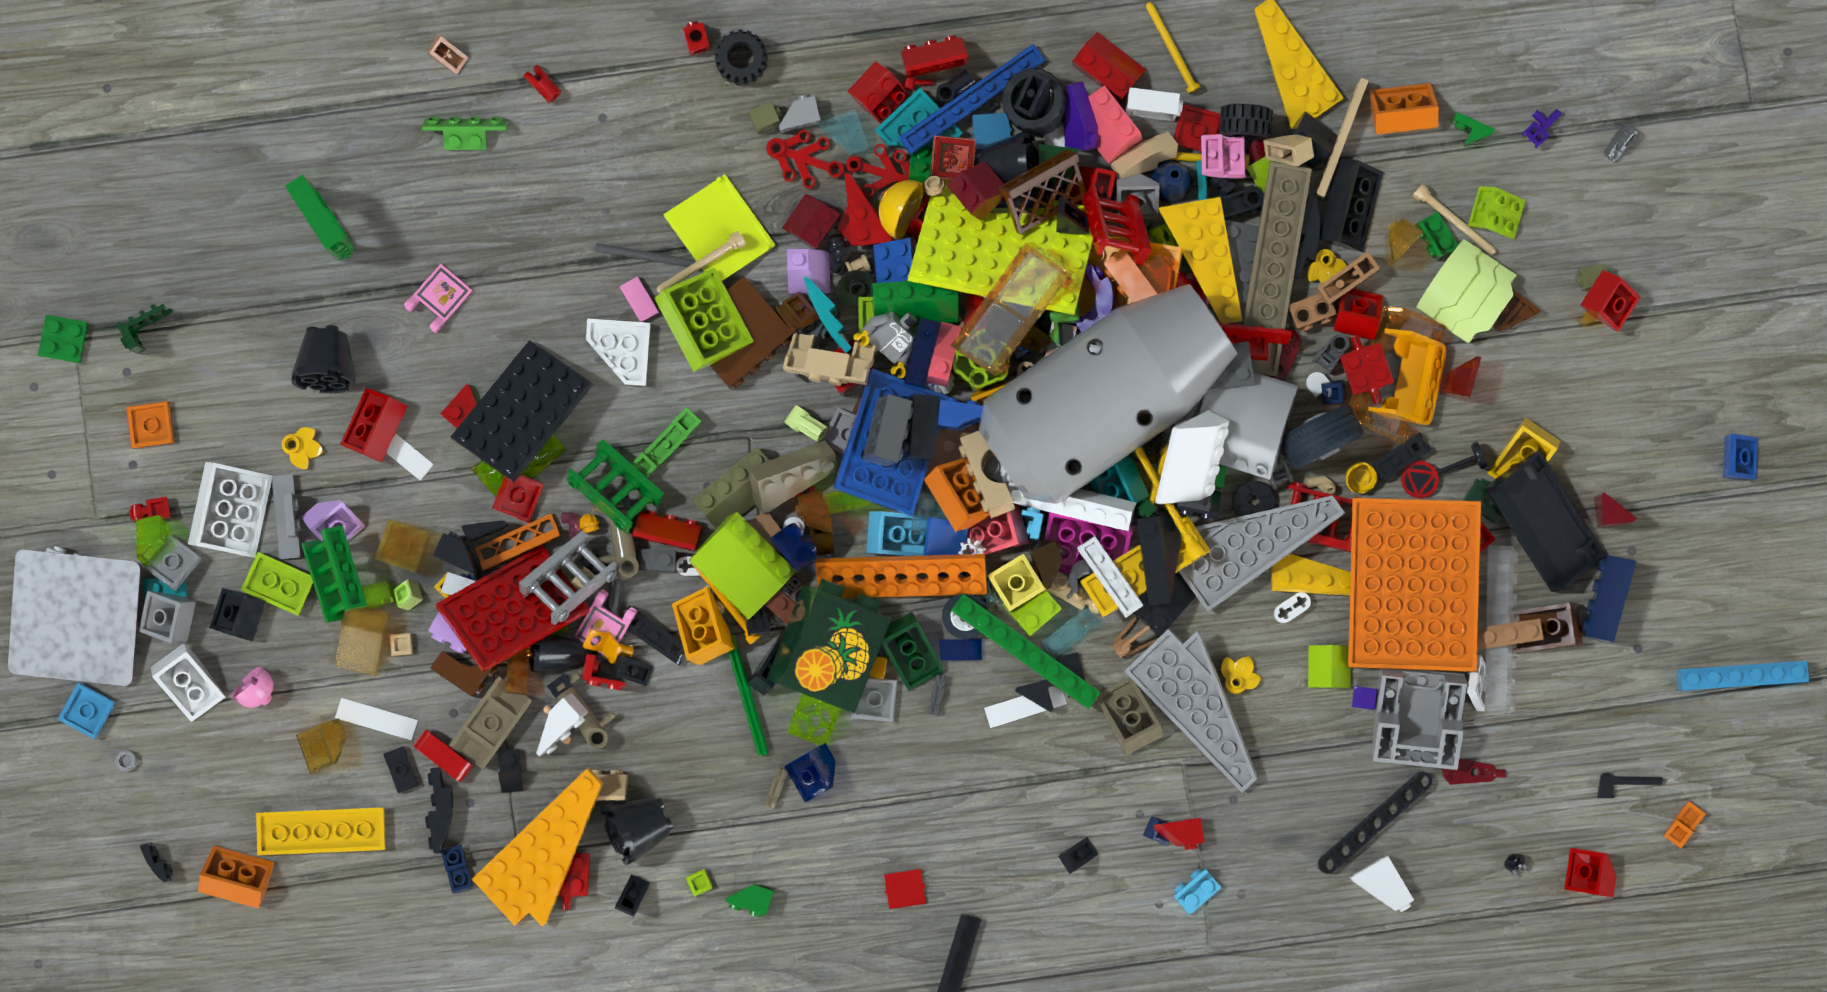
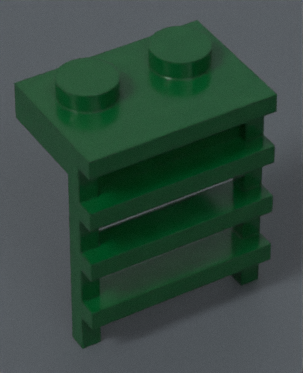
[116,304,173,354]

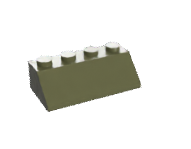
[692,446,769,529]

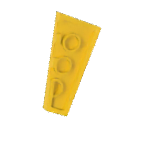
[1271,554,1351,596]

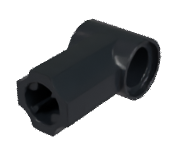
[936,69,976,106]

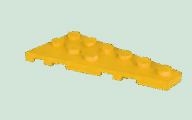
[1158,197,1243,324]

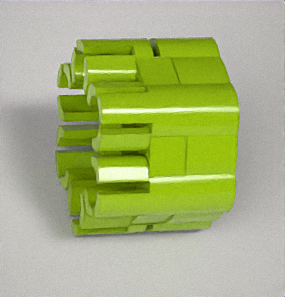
[952,328,1011,392]

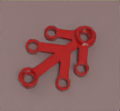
[766,130,844,189]
[846,144,925,198]

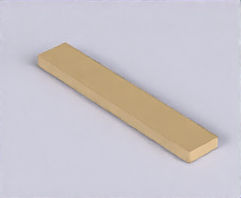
[1315,78,1369,200]

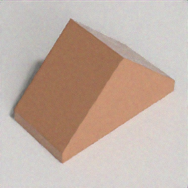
[427,35,468,75]

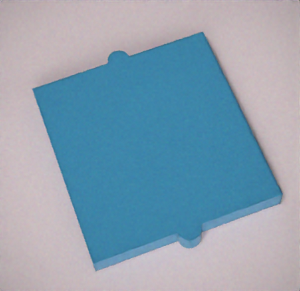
[972,113,1012,150]

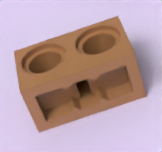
[1288,293,1336,332]

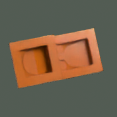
[1664,800,1706,848]

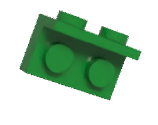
[1415,211,1458,261]

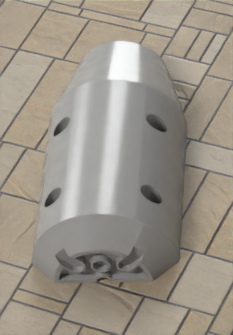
[979,284,1237,504]

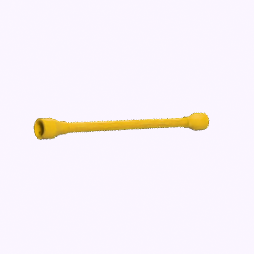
[1135,447,1206,562]

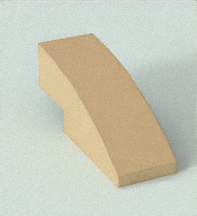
[1111,132,1178,179]

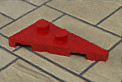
[844,173,892,247]

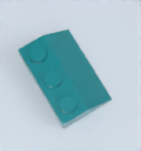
[1090,454,1150,503]

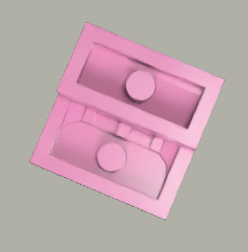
[1201,134,1245,178]

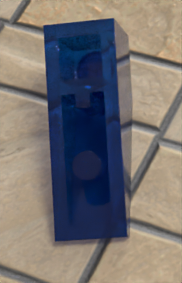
[904,317,941,389]

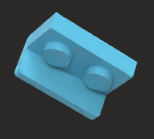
[1022,507,1044,542]
[1172,868,1221,915]

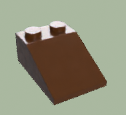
[1509,602,1583,654]

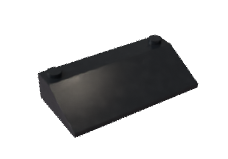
[1485,450,1606,592]

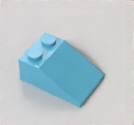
[866,511,937,556]

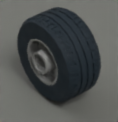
[1281,404,1363,469]

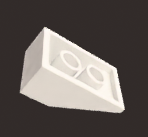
[151,642,225,722]

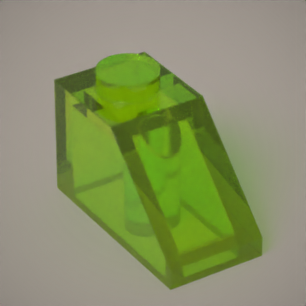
[136,515,171,566]

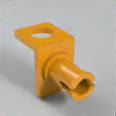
[583,629,634,664]

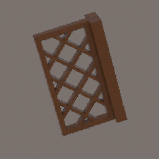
[998,149,1086,234]

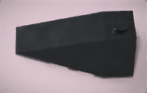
[1136,516,1182,607]

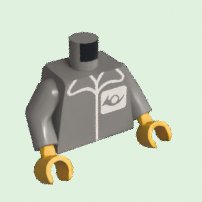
[854,312,917,378]

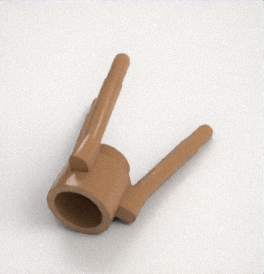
[1111,617,1158,658]

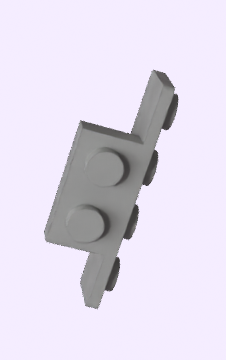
[272,474,301,559]

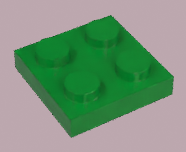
[37,315,88,364]

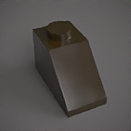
[807,507,835,557]
[1028,538,1063,590]

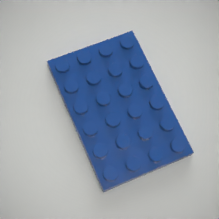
[833,369,949,516]

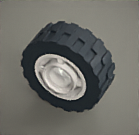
[942,593,988,639]

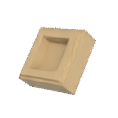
[390,633,413,656]

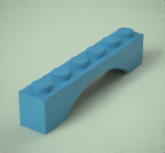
[1676,661,1809,691]

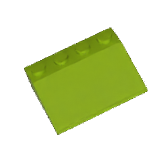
[654,268,754,372]
[689,512,796,619]

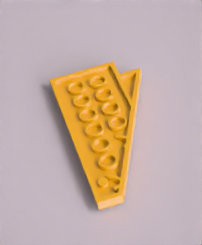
[472,767,603,927]

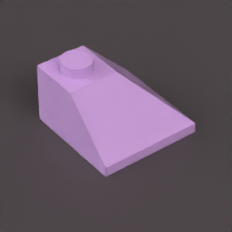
[787,249,830,294]
[301,500,365,542]

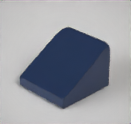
[1321,380,1346,404]
[1143,817,1169,846]

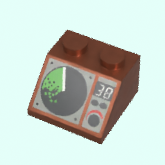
[765,574,825,634]

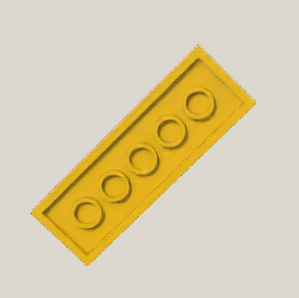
[1080,515,1211,618]
[256,807,386,855]

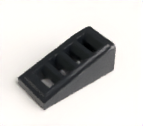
[461,520,508,542]

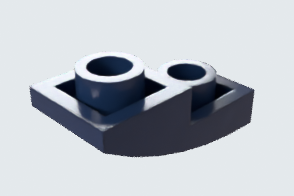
[441,845,474,894]

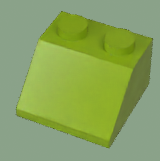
[1002,590,1062,637]

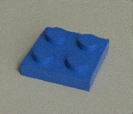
[873,238,915,283]

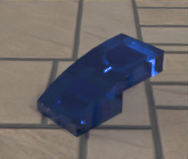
[939,639,982,661]

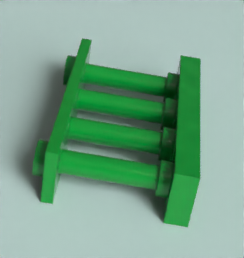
[566,439,664,534]
[301,525,367,623]

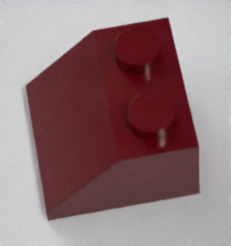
[947,162,1005,220]
[782,194,840,250]

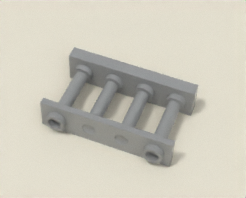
[519,531,617,625]

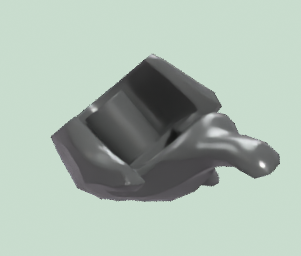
[1066,560,1092,599]

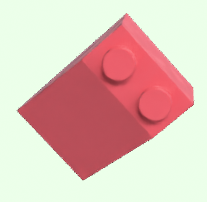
[966,503,1029,556]

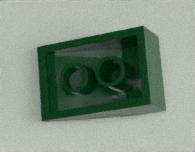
[876,612,945,691]

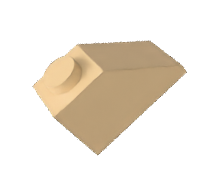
[1263,134,1314,167]

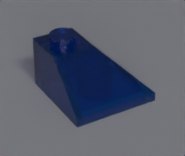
[784,743,836,803]

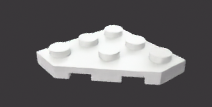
[586,319,651,386]

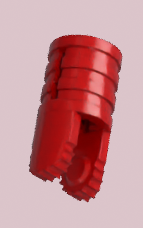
[523,65,562,104]

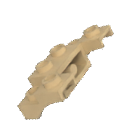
[783,332,876,386]

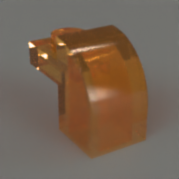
[505,647,531,695]

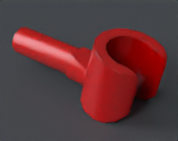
[903,77,933,91]

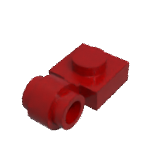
[129,496,171,523]

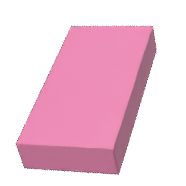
[620,276,659,322]

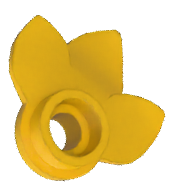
[1307,249,1347,284]
[281,427,323,469]
[1221,656,1261,694]

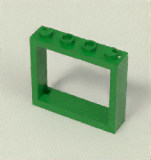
[285,174,356,261]

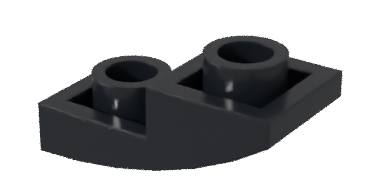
[140,843,173,882]

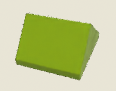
[1308,645,1351,688]

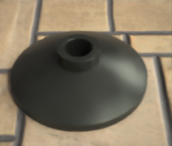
[836,270,877,308]

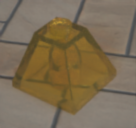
[1385,218,1423,268]
[296,718,346,775]

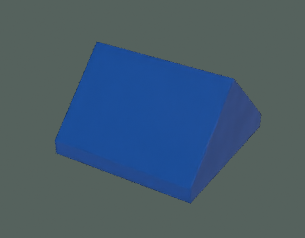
[1723,434,1758,480]

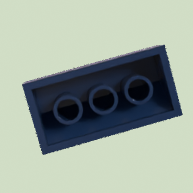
[1581,555,1637,644]

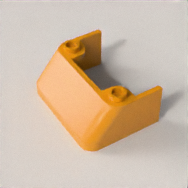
[1368,328,1446,425]

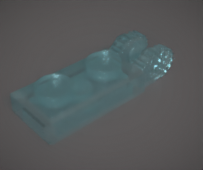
[1041,608,1099,659]

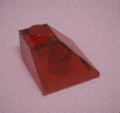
[1439,356,1481,401]

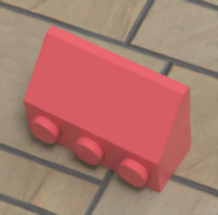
[1088,85,1143,165]

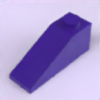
[1065,82,1098,150]

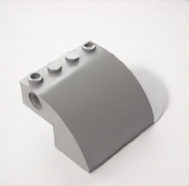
[1199,372,1298,479]
[1372,668,1467,770]

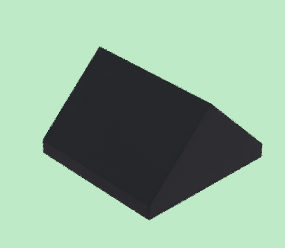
[1286,111,1337,170]

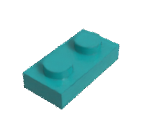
[143,578,188,600]

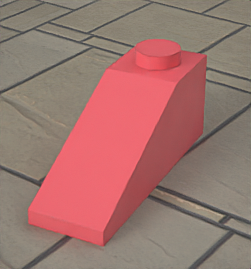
[927,322,962,387]

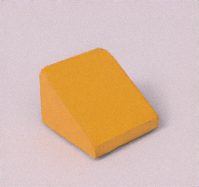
[863,655,887,679]

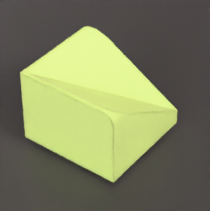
[393,579,423,610]

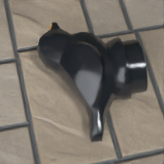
[828,237,857,274]

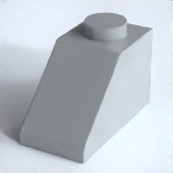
[779,94,821,133]

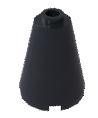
[530,634,588,672]

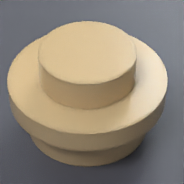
[924,176,945,196]

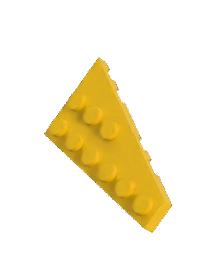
[1254,0,1344,130]

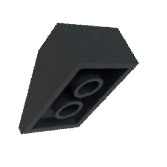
[1132,571,1196,638]

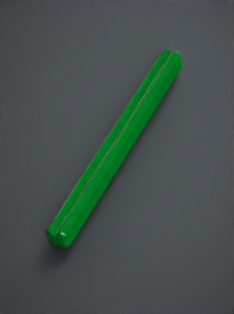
[728,634,769,756]

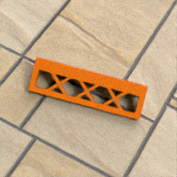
[474,514,562,571]

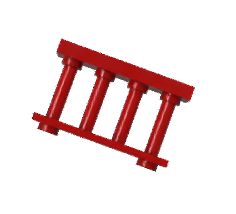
[1082,185,1152,265]
[1287,482,1361,553]

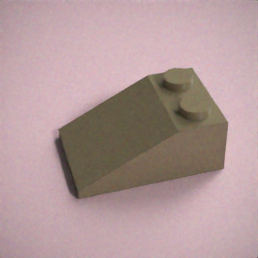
[1096,677,1163,755]

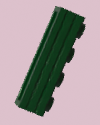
[1135,499,1157,518]

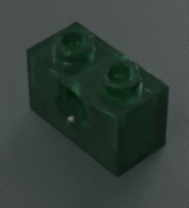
[1461,478,1503,524]

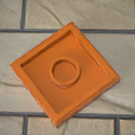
[126,401,175,449]

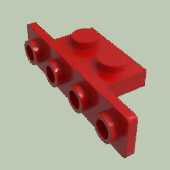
[1217,322,1292,361]

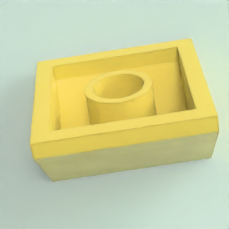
[987,554,1046,612]

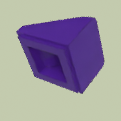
[1352,686,1377,710]

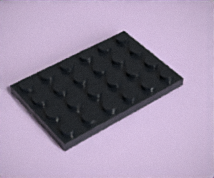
[450,340,593,483]

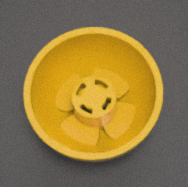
[879,180,925,240]

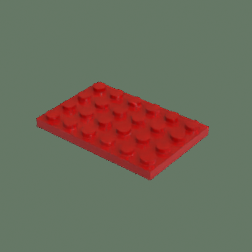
[436,545,590,672]

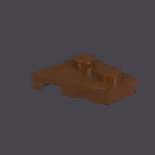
[1492,288,1541,332]

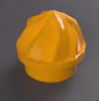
[579,513,600,534]

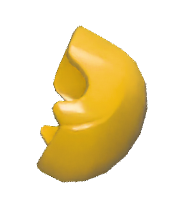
[1345,462,1377,494]

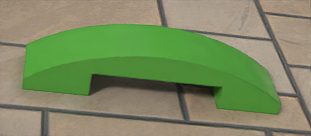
[631,407,702,478]

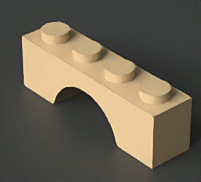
[958,431,1015,518]

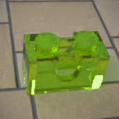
[824,491,870,515]
[362,581,396,609]

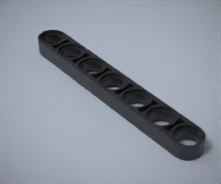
[1317,771,1433,874]

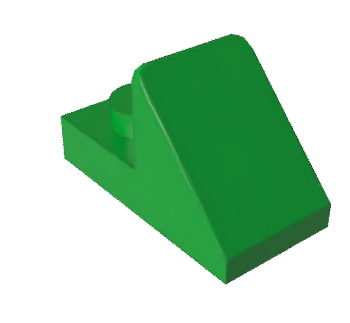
[1451,112,1495,146]

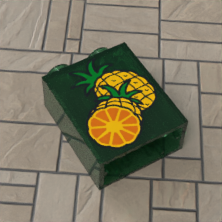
[766,579,891,714]

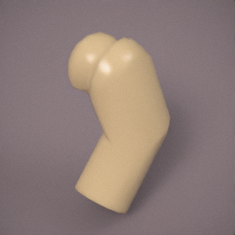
[1305,476,1336,494]

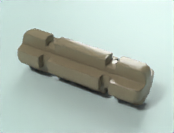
[764,768,788,809]

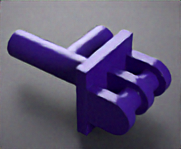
[1522,109,1562,149]

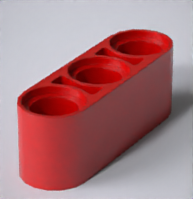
[413,728,473,783]

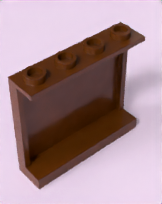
[710,276,793,389]

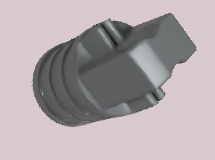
[1603,123,1639,162]

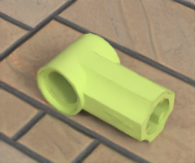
[784,405,828,443]

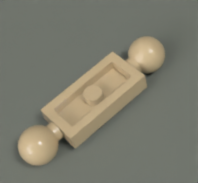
[1034,569,1099,614]

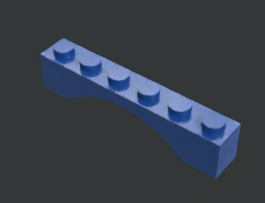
[937,398,983,431]

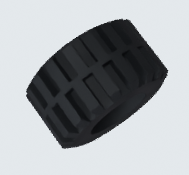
[715,29,768,86]
[1219,104,1273,140]

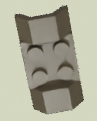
[449,676,533,770]

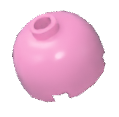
[232,666,274,708]

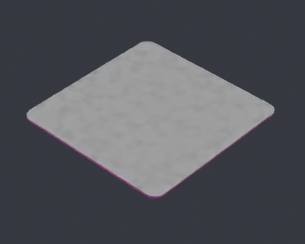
[8,549,141,686]

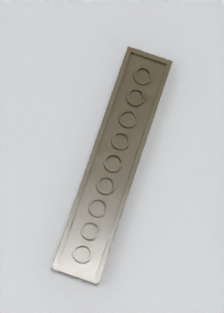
[1242,162,1312,377]

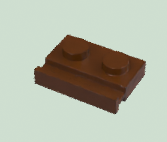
[774,292,820,334]

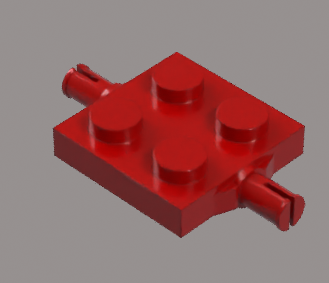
[1340,335,1394,405]
[558,851,590,910]

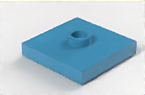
[58,682,116,739]

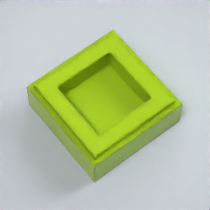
[685,869,713,896]

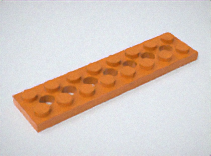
[815,554,987,599]

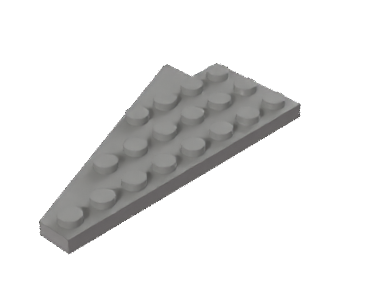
[1179,496,1345,612]
[1124,627,1258,793]

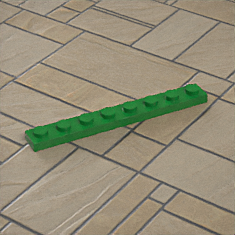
[951,594,1101,710]

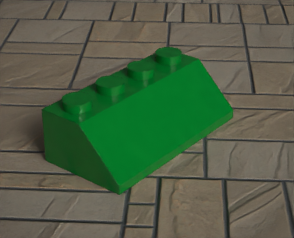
[871,281,958,326]

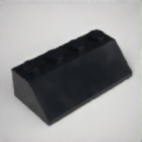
[1319,159,1383,252]

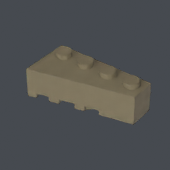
[748,441,838,515]

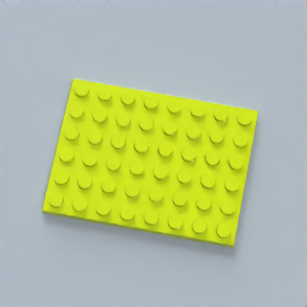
[908,178,1093,315]

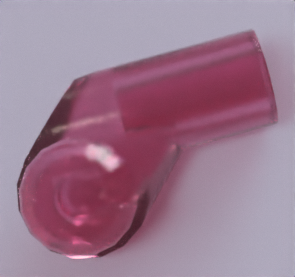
[561,511,579,541]

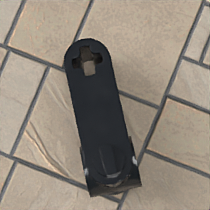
[1220,184,1264,220]

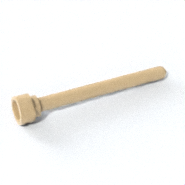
[1412,183,1496,255]
[657,231,746,293]

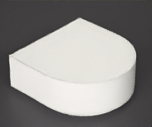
[1306,372,1330,398]

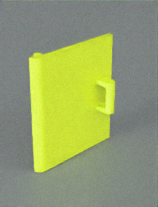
[663,174,775,281]

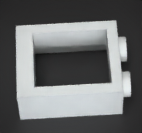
[1125,88,1183,121]

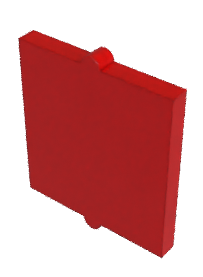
[884,869,926,909]

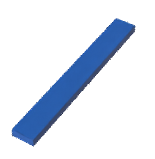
[899,44,1046,155]

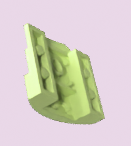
[1416,239,1517,344]

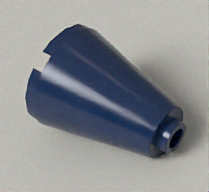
[1151,161,1192,203]

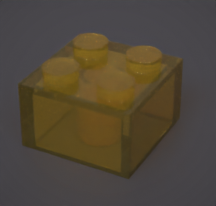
[375,519,432,574]

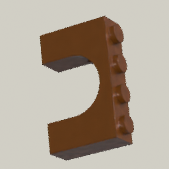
[430,651,498,697]

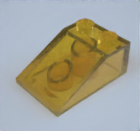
[335,608,391,676]

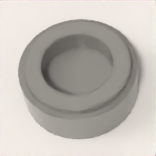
[115,750,137,771]

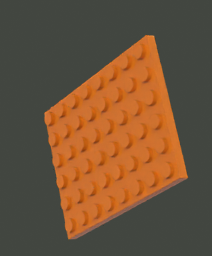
[1348,498,1481,672]

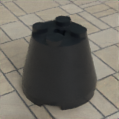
[976,131,1038,193]
[291,325,356,393]
[601,797,673,865]

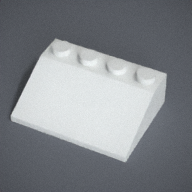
[1156,410,1229,504]
[188,462,272,558]

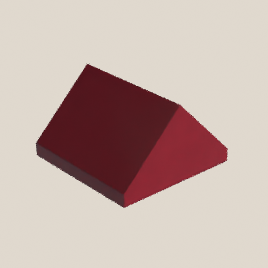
[1594,492,1637,527]

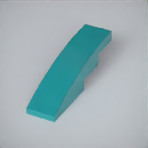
[803,275,853,354]

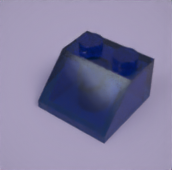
[770,524,818,573]

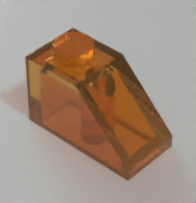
[1140,253,1176,294]
[795,490,833,533]

